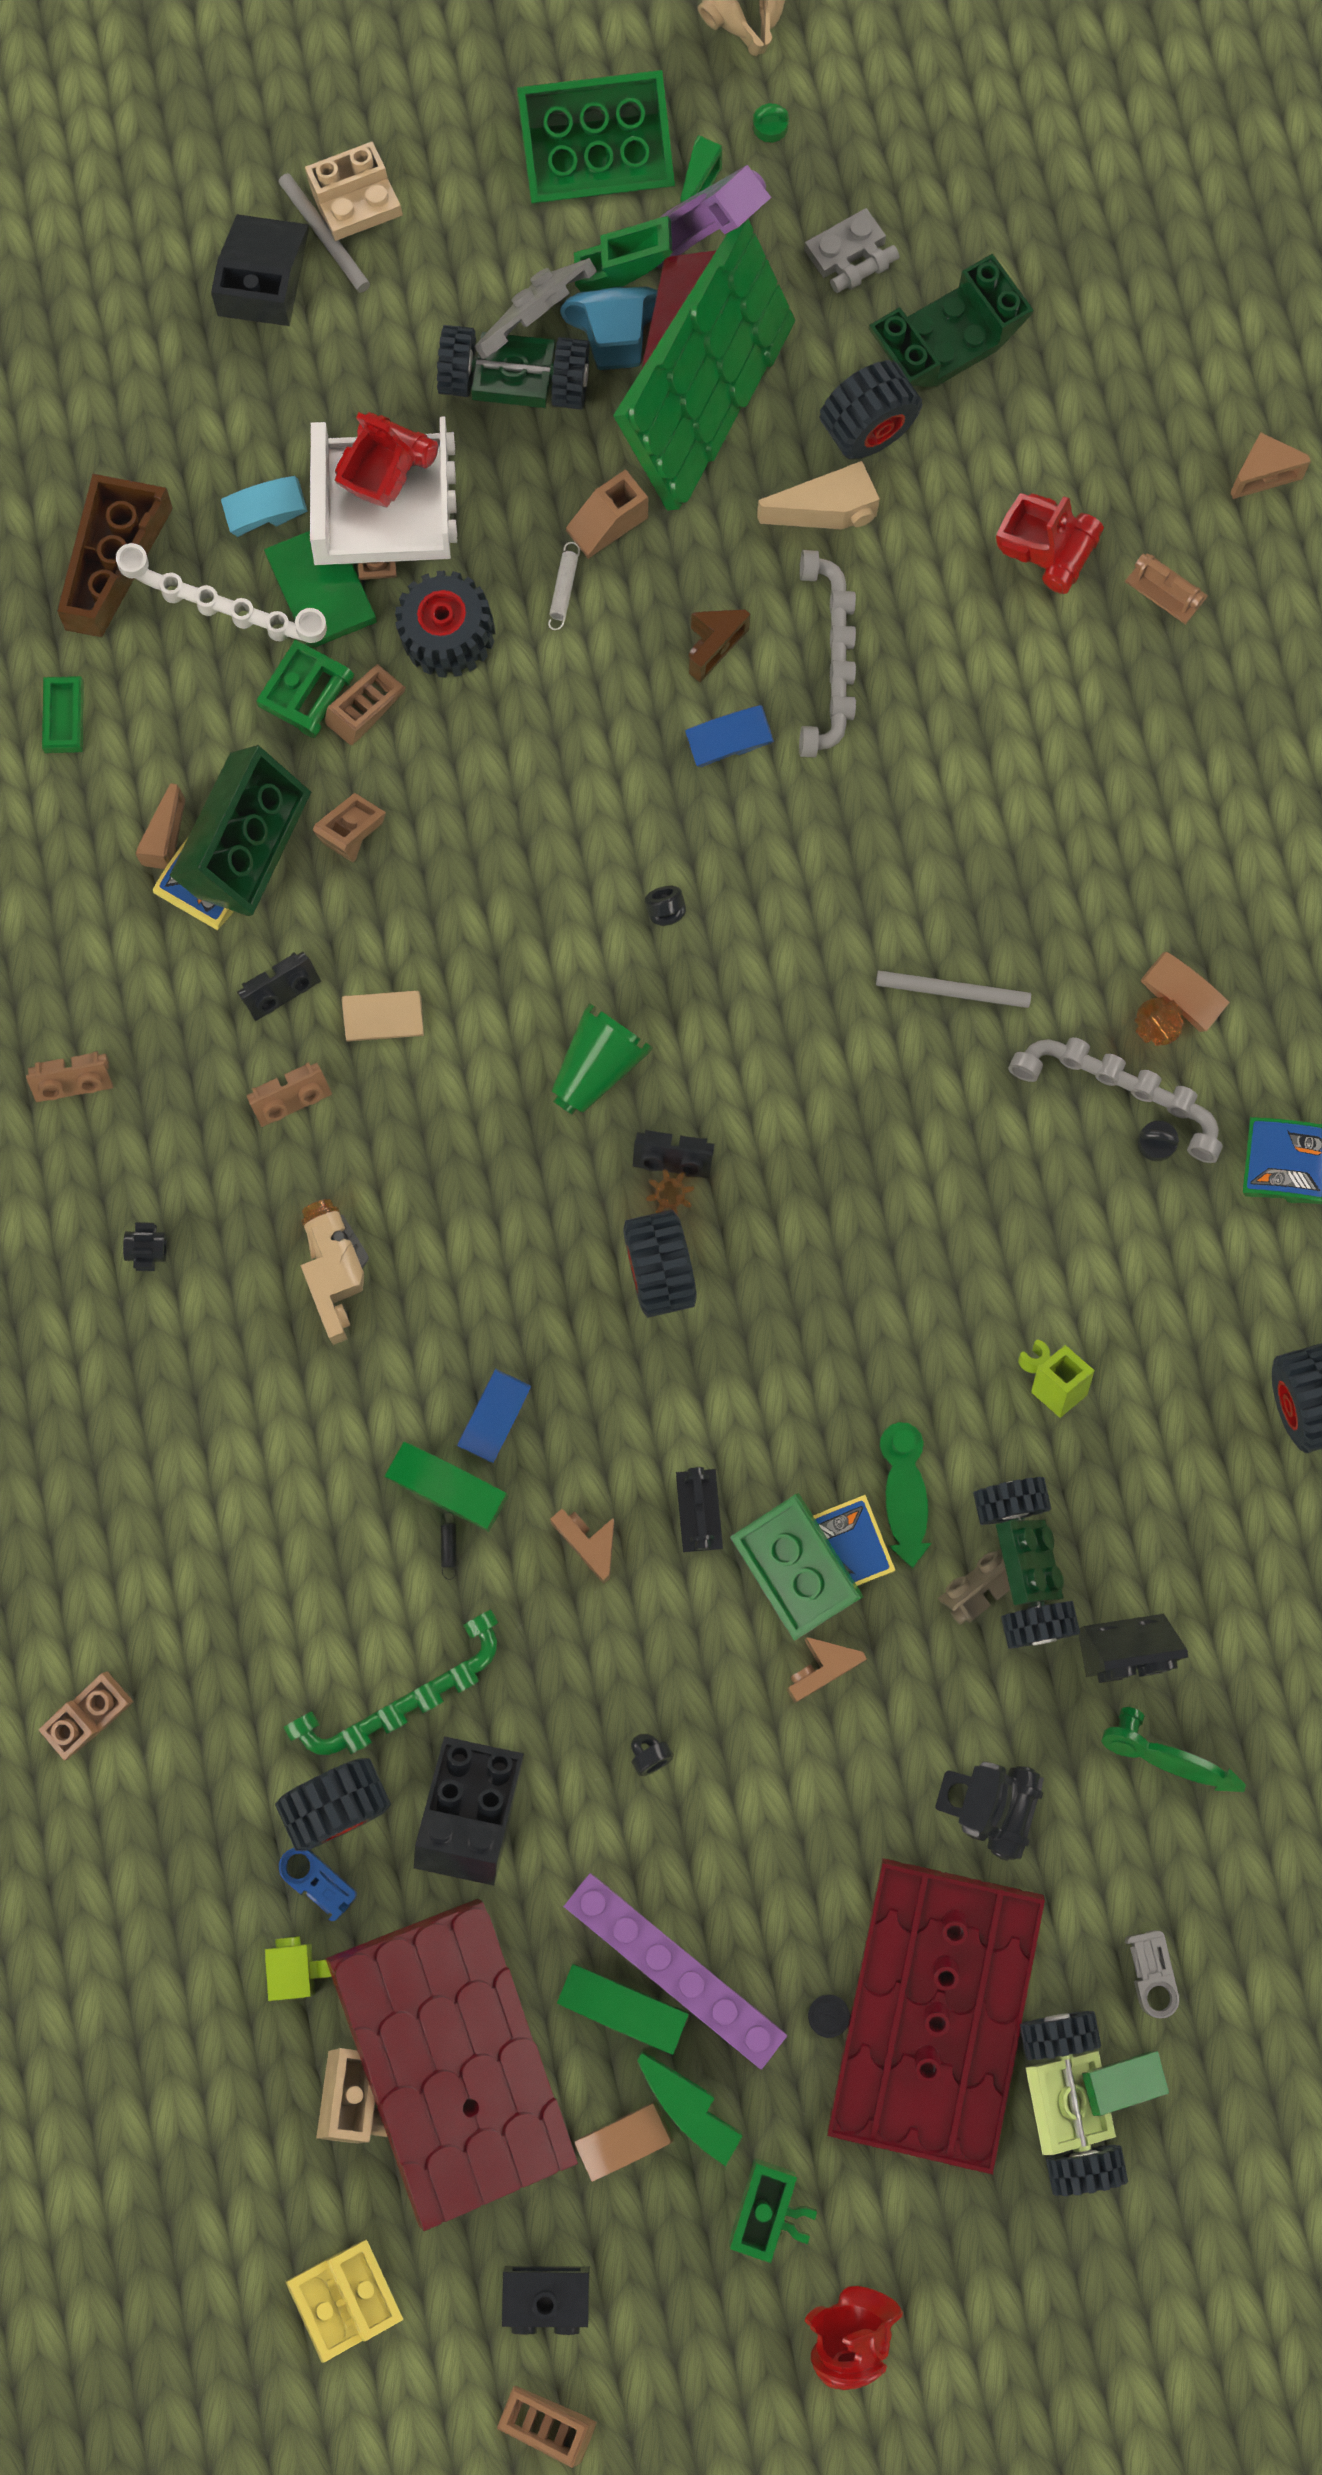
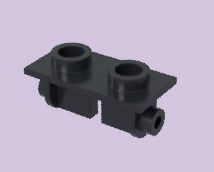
[237,952,321,1022]
[632,1129,715,1178]
[676,1467,723,1553]

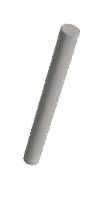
[279,173,370,293]
[876,970,1031,1008]

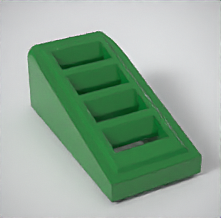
[680,135,722,203]

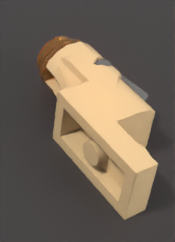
[300,1199,369,1345]

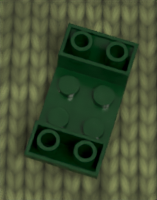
[869,253,1034,387]

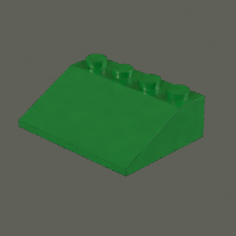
[517,70,675,204]

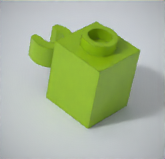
[1018,1339,1095,1418]
[265,1936,332,2001]

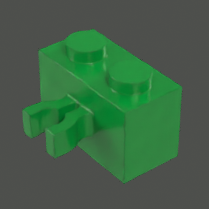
[729,2158,817,2263]

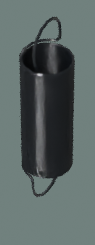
[440,1512,457,1580]

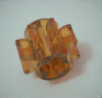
[1134,997,1185,1046]
[646,1169,695,1215]

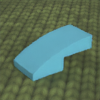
[221,476,308,537]

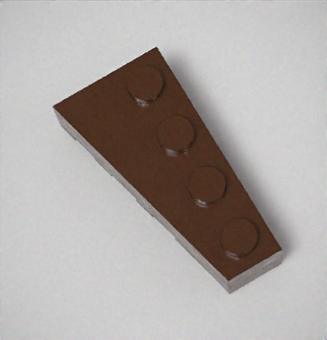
[57,474,173,637]

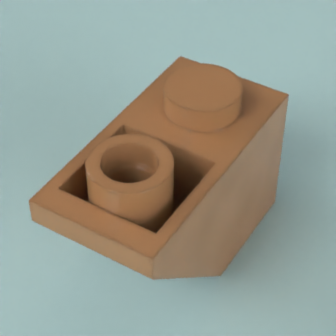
[566,469,648,559]

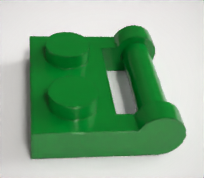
[256,639,355,738]

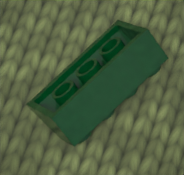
[169,745,311,916]

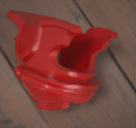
[805,2286,903,2391]

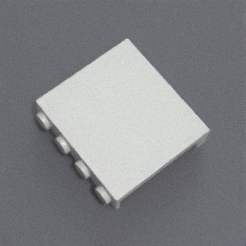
[310,417,457,565]

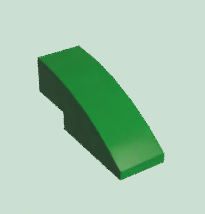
[574,215,673,292]
[384,1442,508,1532]
[557,1964,689,2055]
[637,2051,743,2167]

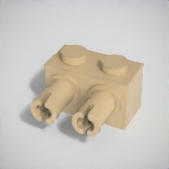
[316,2048,387,2144]

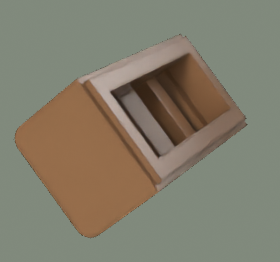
[325,664,406,745]
[136,784,186,869]
[497,2386,597,2468]

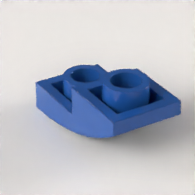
[685,705,774,767]
[457,1368,531,1463]

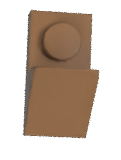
[313,793,386,862]
[550,1509,614,1584]
[786,1637,867,1703]

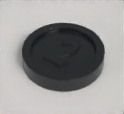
[808,1994,850,2038]

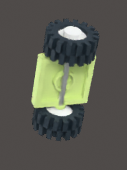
[1020,2011,1128,2196]

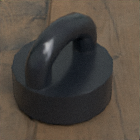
[645,885,686,926]
[1138,1121,1179,1161]
[631,1734,674,1776]

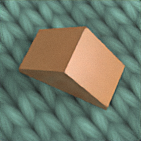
[1230,432,1311,499]

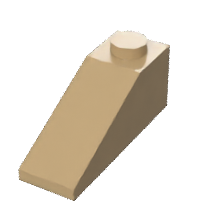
[757,461,880,529]

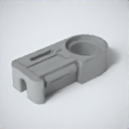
[1125,1930,1179,2018]

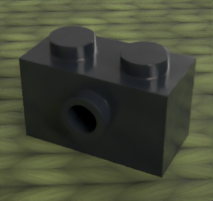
[502,2266,590,2335]

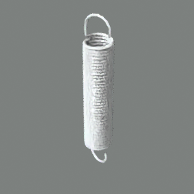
[548,542,580,630]

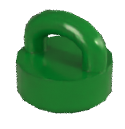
[752,103,789,143]

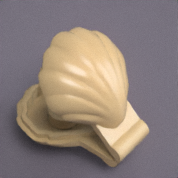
[698,0,785,56]

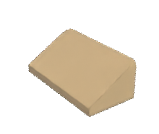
[342,991,424,1042]

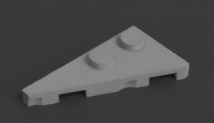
[474,258,597,359]

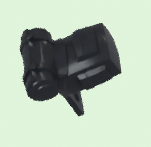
[935,1762,1044,1861]

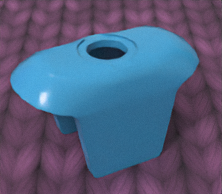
[560,286,658,370]

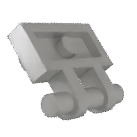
[804,208,899,293]

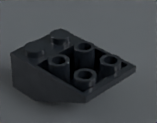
[211,214,309,326]
[1078,1614,1188,1683]
[414,1736,524,1886]

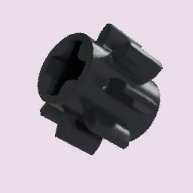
[123,1222,167,1271]

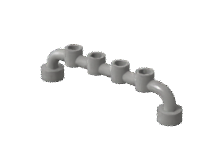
[799,550,856,758]
[1008,1037,1223,1163]

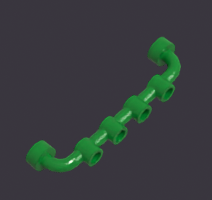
[283,1609,499,1755]

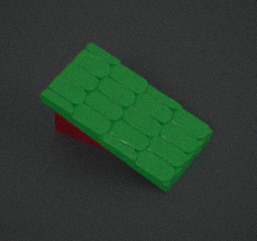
[613,218,796,511]

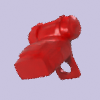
[334,412,438,508]
[996,493,1104,594]

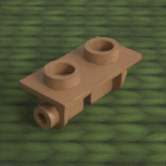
[1125,553,1208,625]
[26,1051,113,1102]
[246,1062,332,1127]

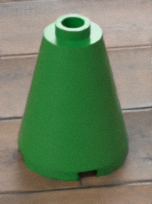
[551,1003,653,1115]

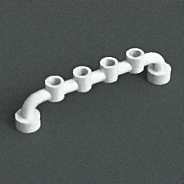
[116,543,327,643]

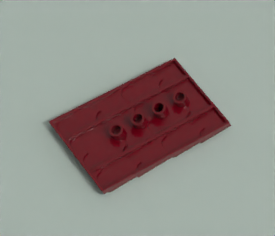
[827,1858,1045,2175]
[325,1899,578,2231]

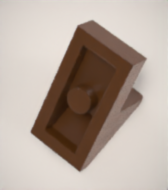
[688,609,750,683]

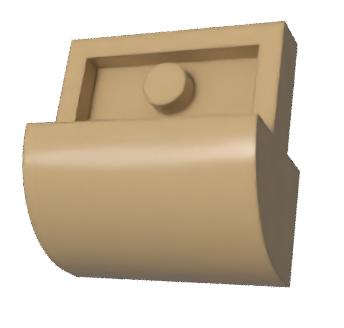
[305,141,403,241]

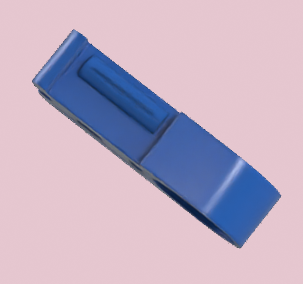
[279,1848,357,1921]

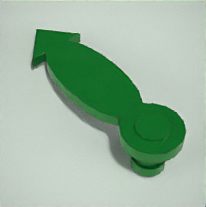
[879,1422,932,1569]
[1101,1707,1246,1792]

